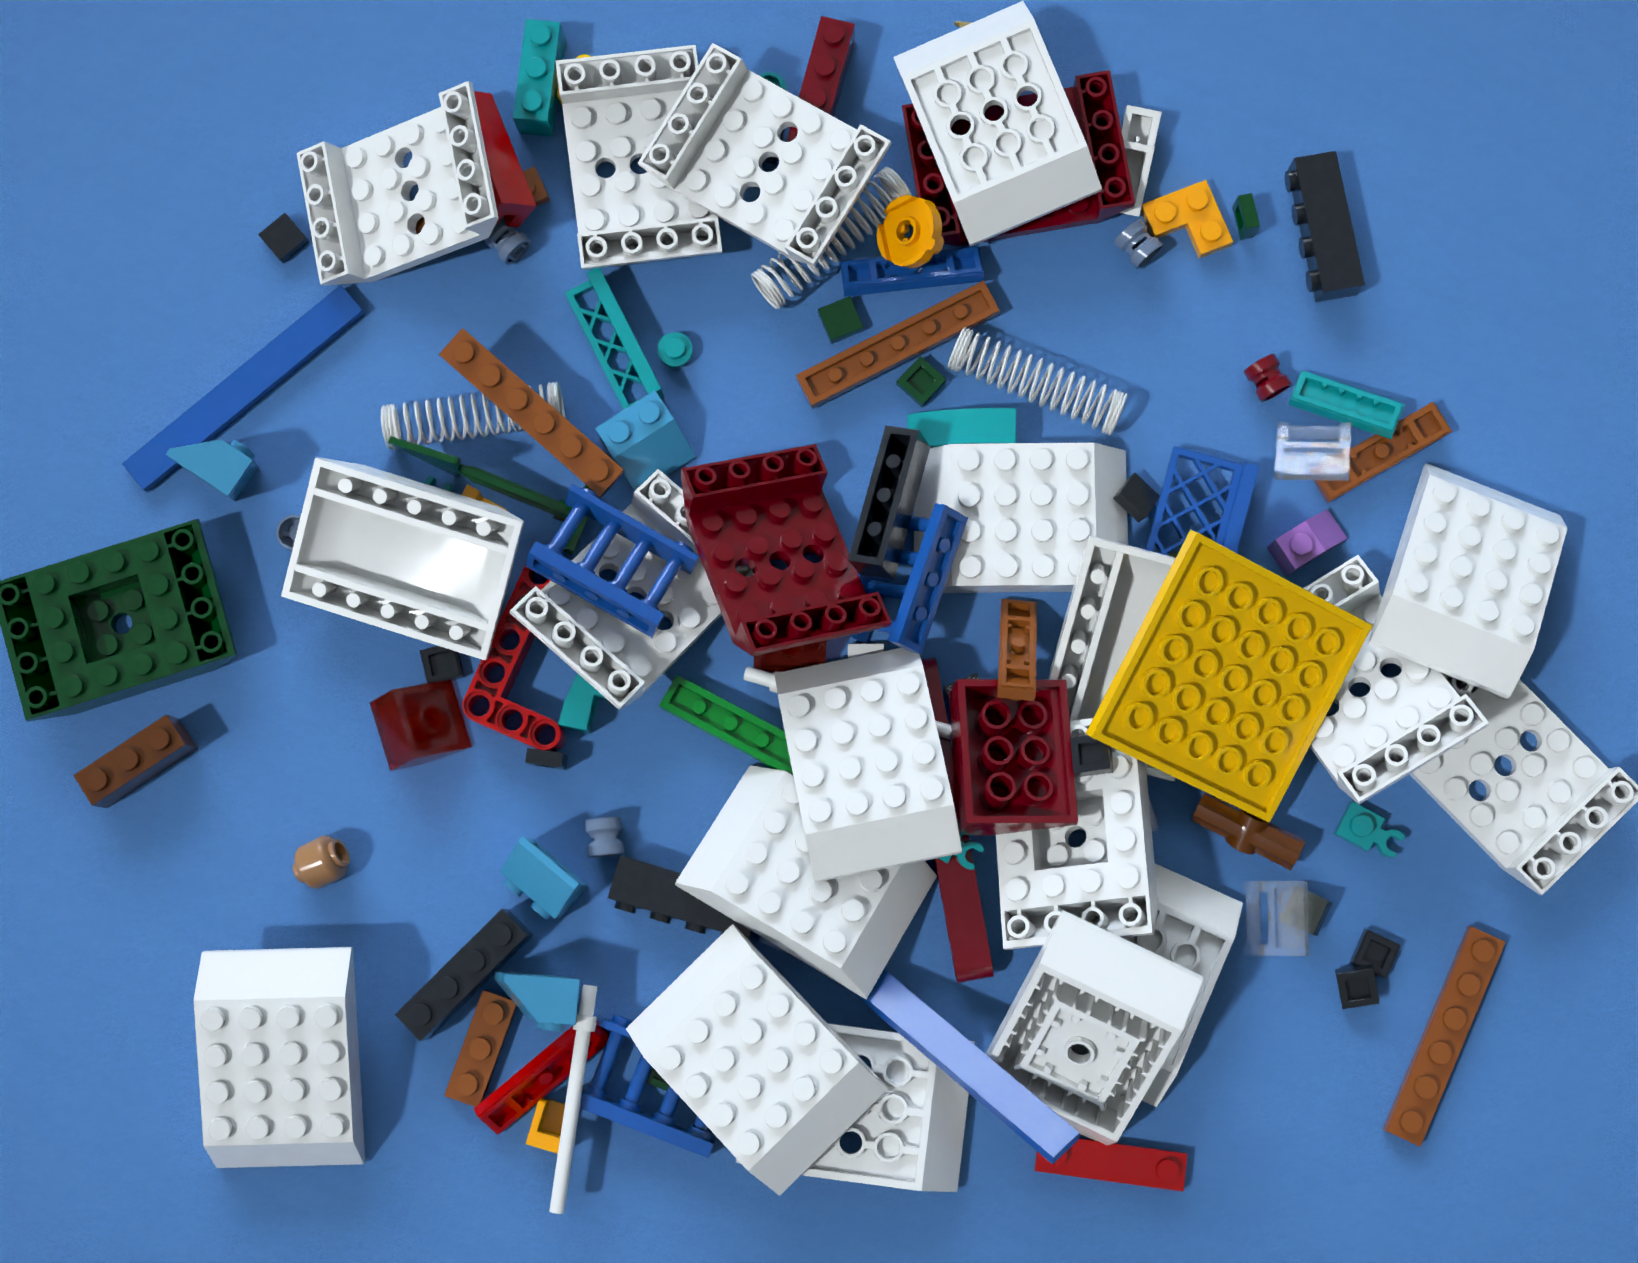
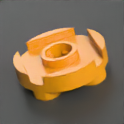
[876,195,944,269]

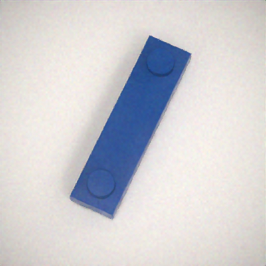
[840,246,984,297]

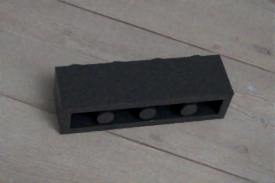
[1284,151,1365,302]
[848,425,930,581]
[607,856,753,940]
[395,909,533,1041]

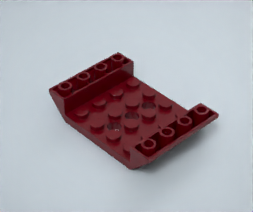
[902,70,1135,246]
[681,444,892,656]

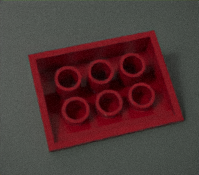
[949,679,1078,835]

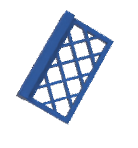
[1145,446,1260,556]

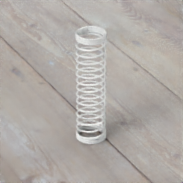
[751,167,912,309]
[947,327,1128,436]
[381,381,565,450]

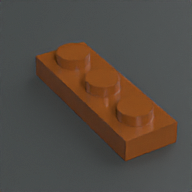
[444,990,517,1107]

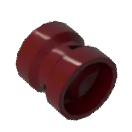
[1243,353,1292,402]

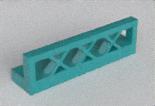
[564,268,664,410]

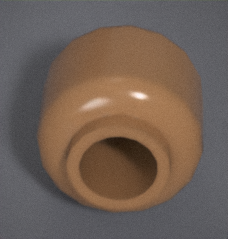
[293,835,350,889]

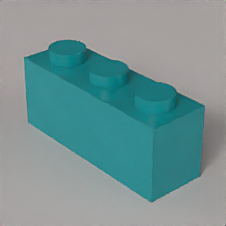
[513,19,566,137]

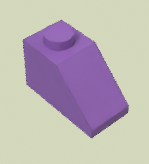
[1267,509,1347,577]

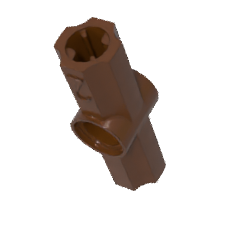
[1191,792,1306,870]

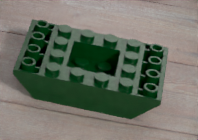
[0,519,237,721]

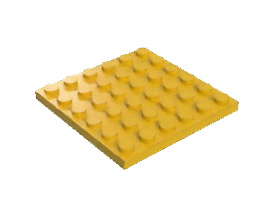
[1086,530,1373,823]

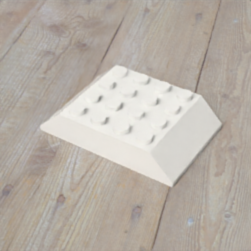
[913,443,1128,593]
[281,457,525,661]
[1368,463,1567,699]
[1048,536,1176,782]
[774,648,962,883]
[675,765,937,999]
[626,924,889,1196]
[194,947,365,1168]

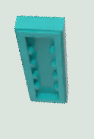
[1289,370,1405,439]

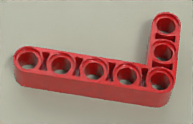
[462,565,566,752]

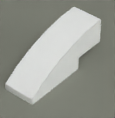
[1120,105,1162,217]

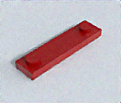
[474,1020,610,1135]
[1034,1138,1188,1192]

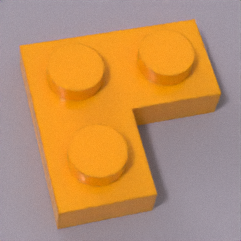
[1141,180,1233,259]

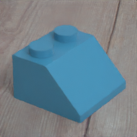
[595,390,697,491]
[165,439,259,501]
[499,836,588,920]
[494,971,580,1031]

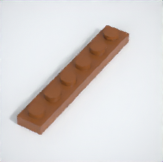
[796,280,1000,409]
[438,328,625,498]
[1382,926,1506,1147]

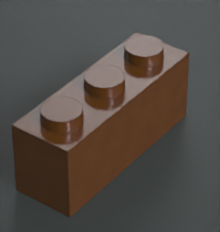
[73,714,198,808]

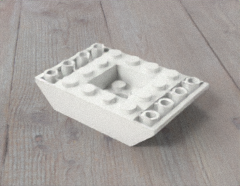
[996,718,1158,950]
[985,910,1203,1146]

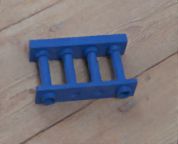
[526,484,699,638]
[848,503,968,654]
[580,1014,716,1158]

